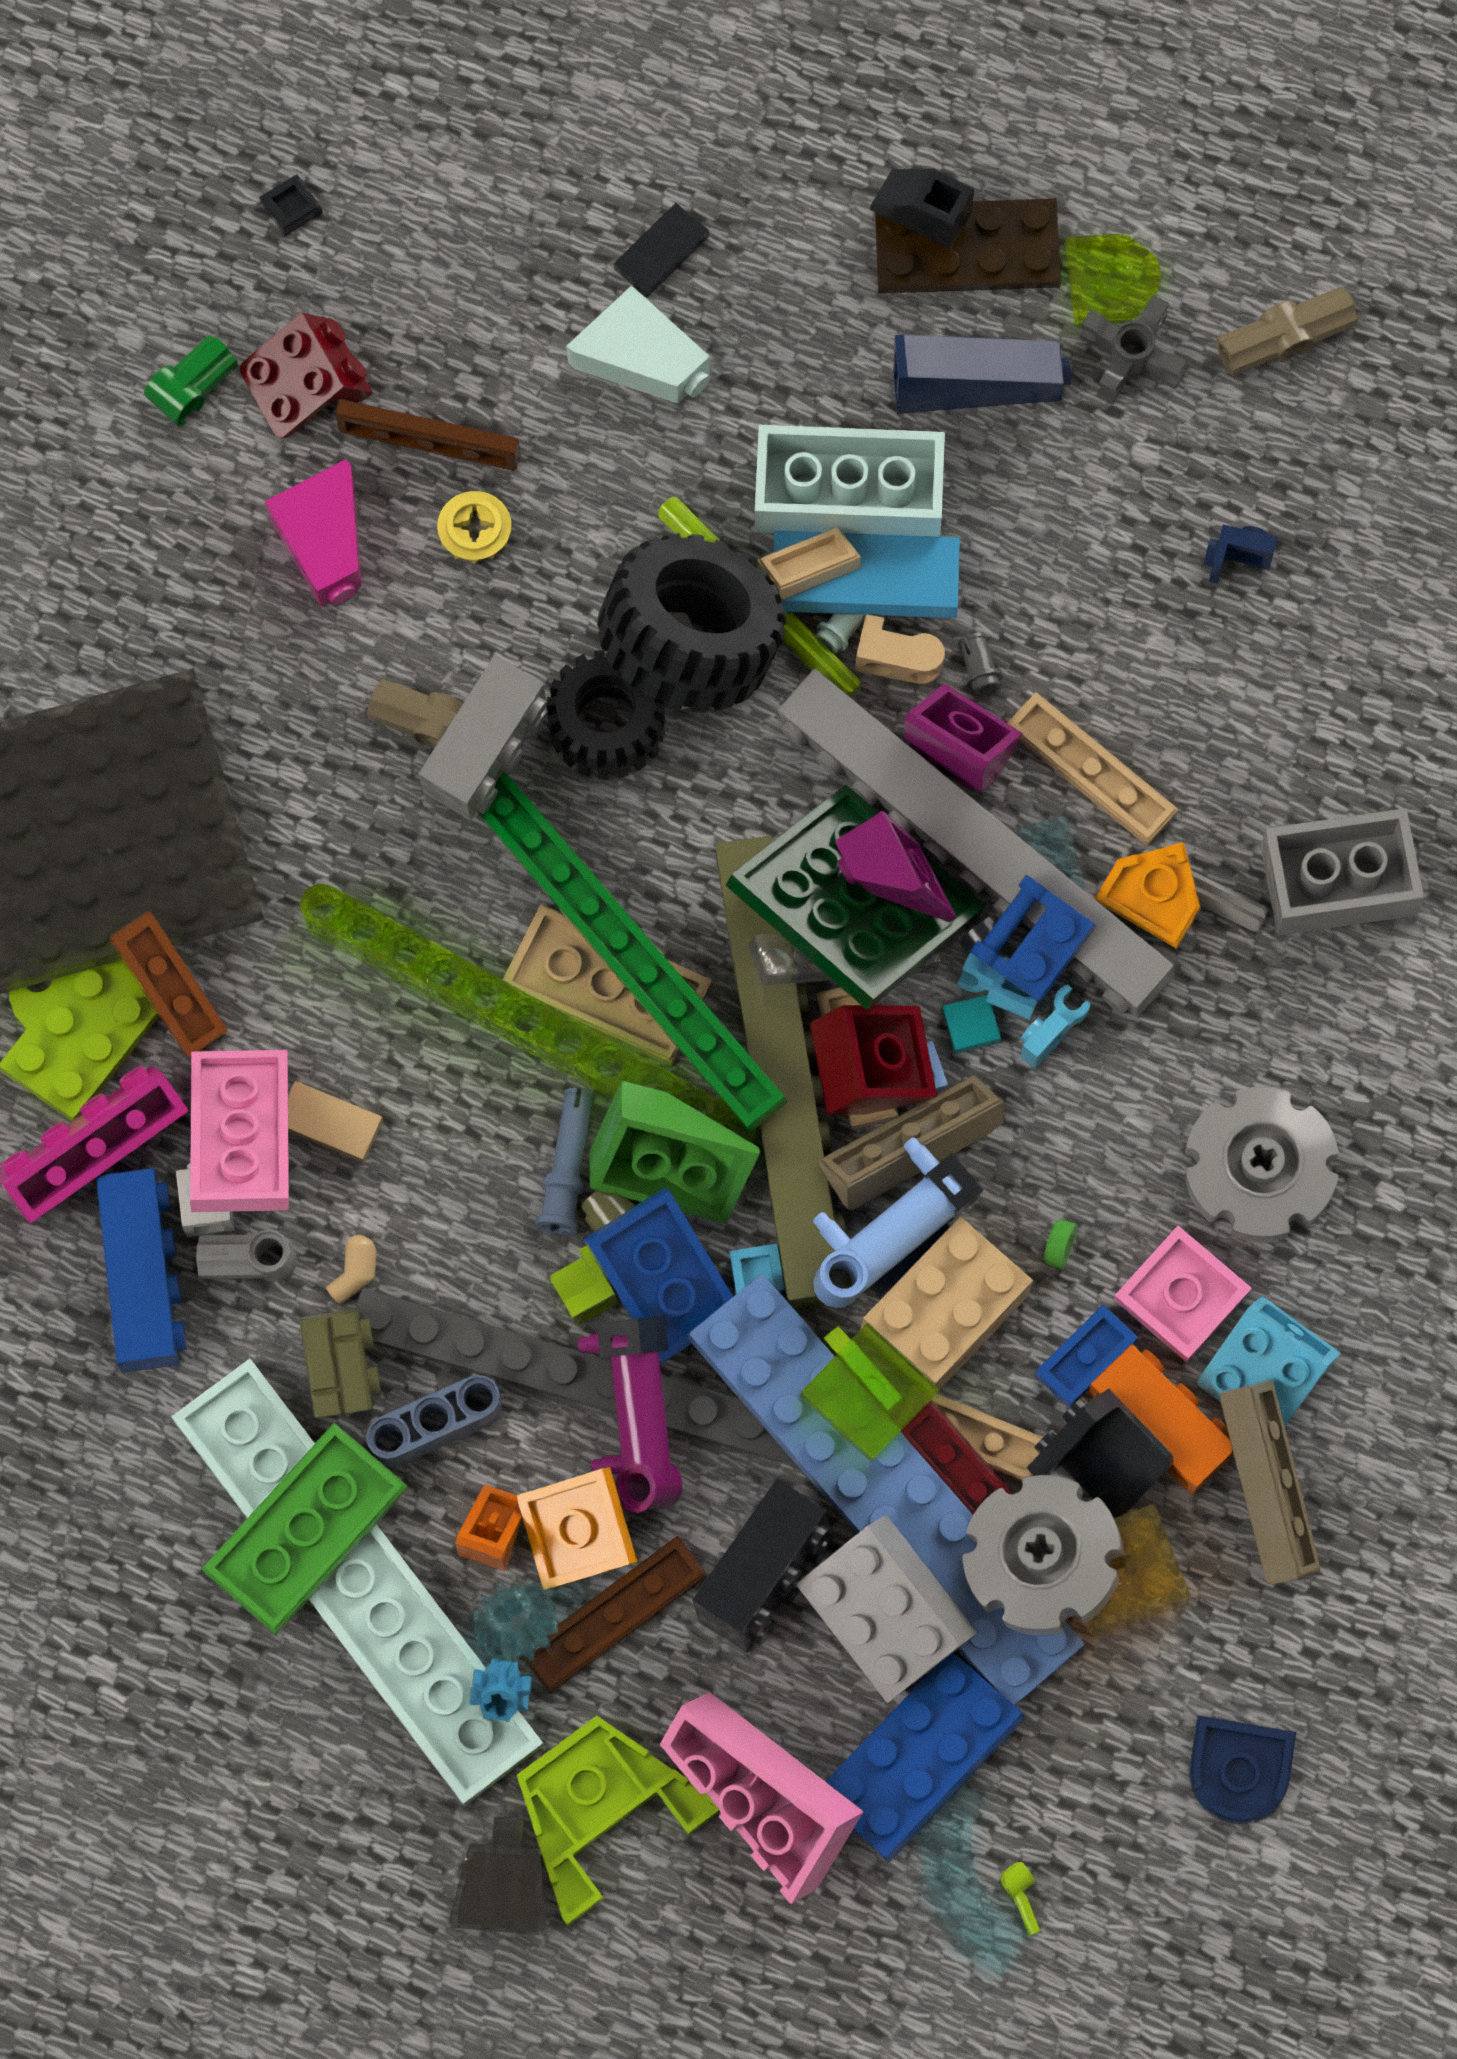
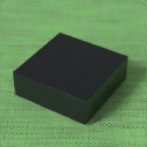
[259,174,323,236]

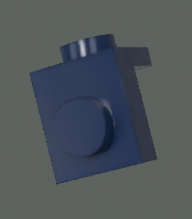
[1203,524,1277,584]

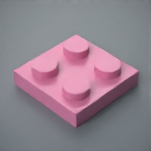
[1114,1226,1252,1363]

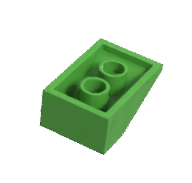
[589,1080,760,1224]

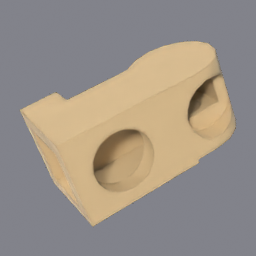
[855,614,945,684]

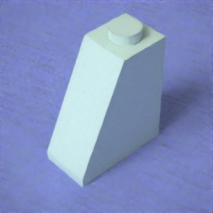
[567,285,710,403]

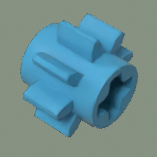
[469,1659,532,1722]

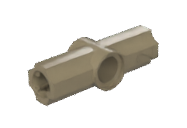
[1216,287,1358,376]
[367,679,463,746]

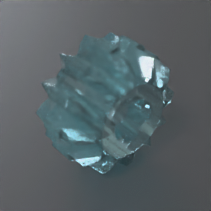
[472,1577,558,1663]

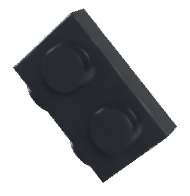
[1027,1388,1174,1519]

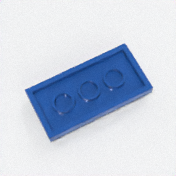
[825,1652,1025,1863]

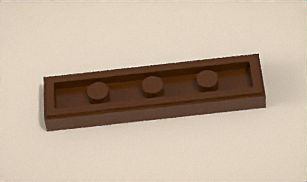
[335,399,521,471]
[520,1536,707,1694]

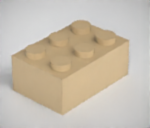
[859,1216,1033,1398]

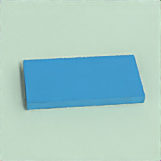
[773,530,960,618]

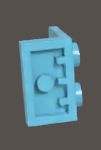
[1197,1296,1341,1427]

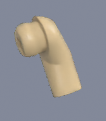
[326,1235,376,1306]

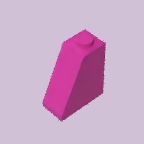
[265,459,362,607]

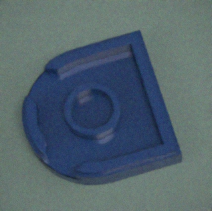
[1189,1715,1296,1824]

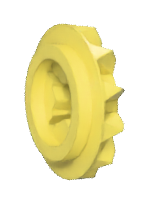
[437,491,512,564]

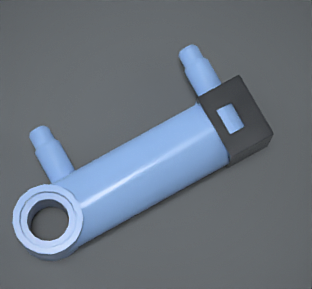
[813,1137,984,1308]

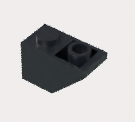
[870,168,974,249]

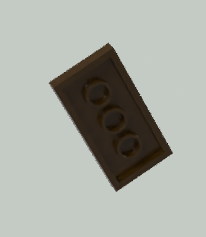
[875,198,1061,294]

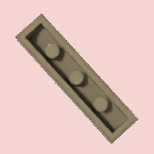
[819,1075,1004,1211]
[1220,1380,1321,1585]

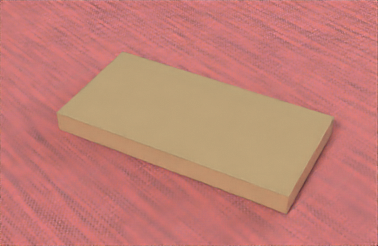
[500,904,712,1066]

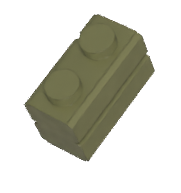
[299,1309,381,1418]

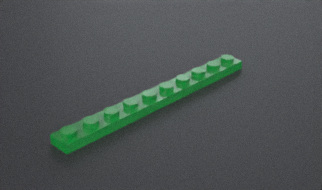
[476,772,787,1132]

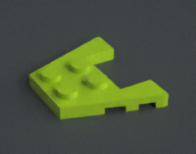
[517,1715,720,1927]

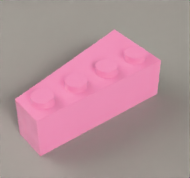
[659,1692,864,1904]

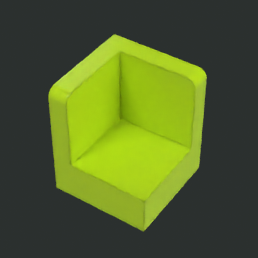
[550,1246,619,1326]

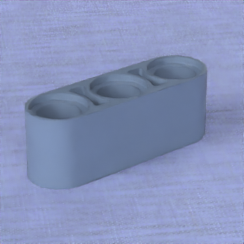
[366,1375,502,1468]

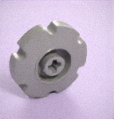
[1184,1087,1339,1242]
[962,1475,1123,1636]

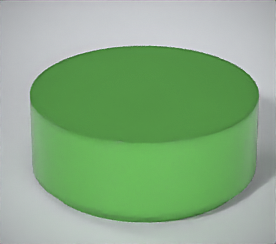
[1044,1219,1078,1270]

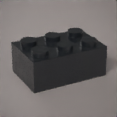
[692,1478,832,1653]

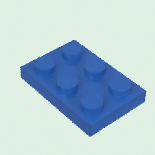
[583,1188,733,1364]

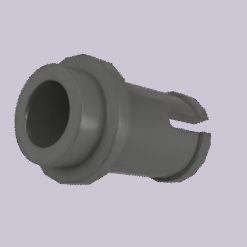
[958,632,1003,696]

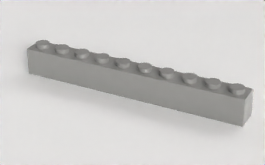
[778,668,1174,1018]

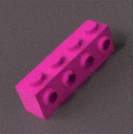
[0,1065,189,1224]

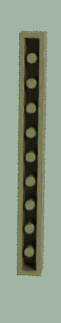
[715,835,852,1310]

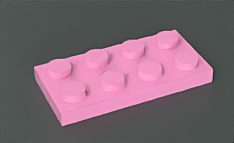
[190,1050,289,1212]

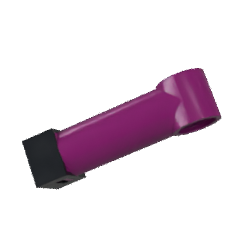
[577,1316,683,1513]

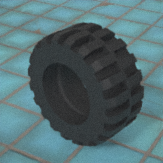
[597,533,786,713]

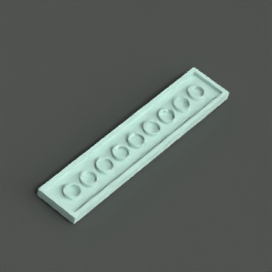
[171,1359,544,1807]

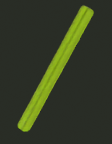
[658,497,861,698]

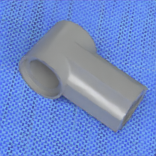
[196,1230,297,1282]

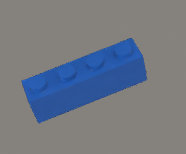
[96,1168,187,1373]

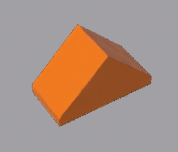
[455,1484,523,1571]

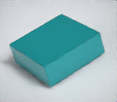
[942,995,1001,1054]

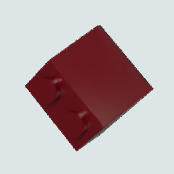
[810,1005,937,1115]

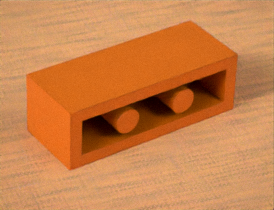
[1088,1344,1234,1496]

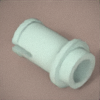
[815,613,866,655]

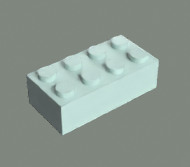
[755,425,945,537]

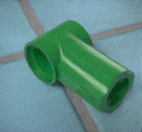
[144,335,238,426]

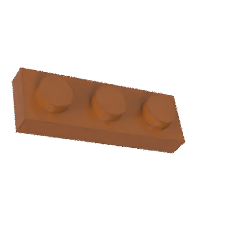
[109,911,228,1057]

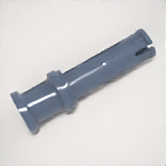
[534,1088,595,1236]

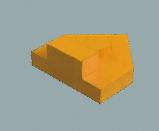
[1094,842,1201,949]

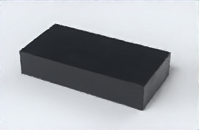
[614,203,709,297]

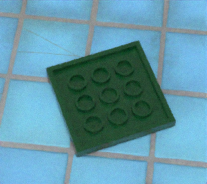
[725,784,985,1010]

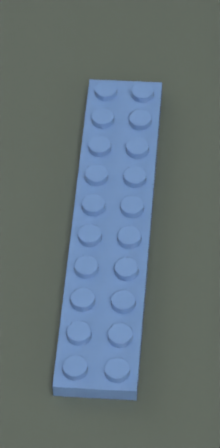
[687,1273,1085,1706]

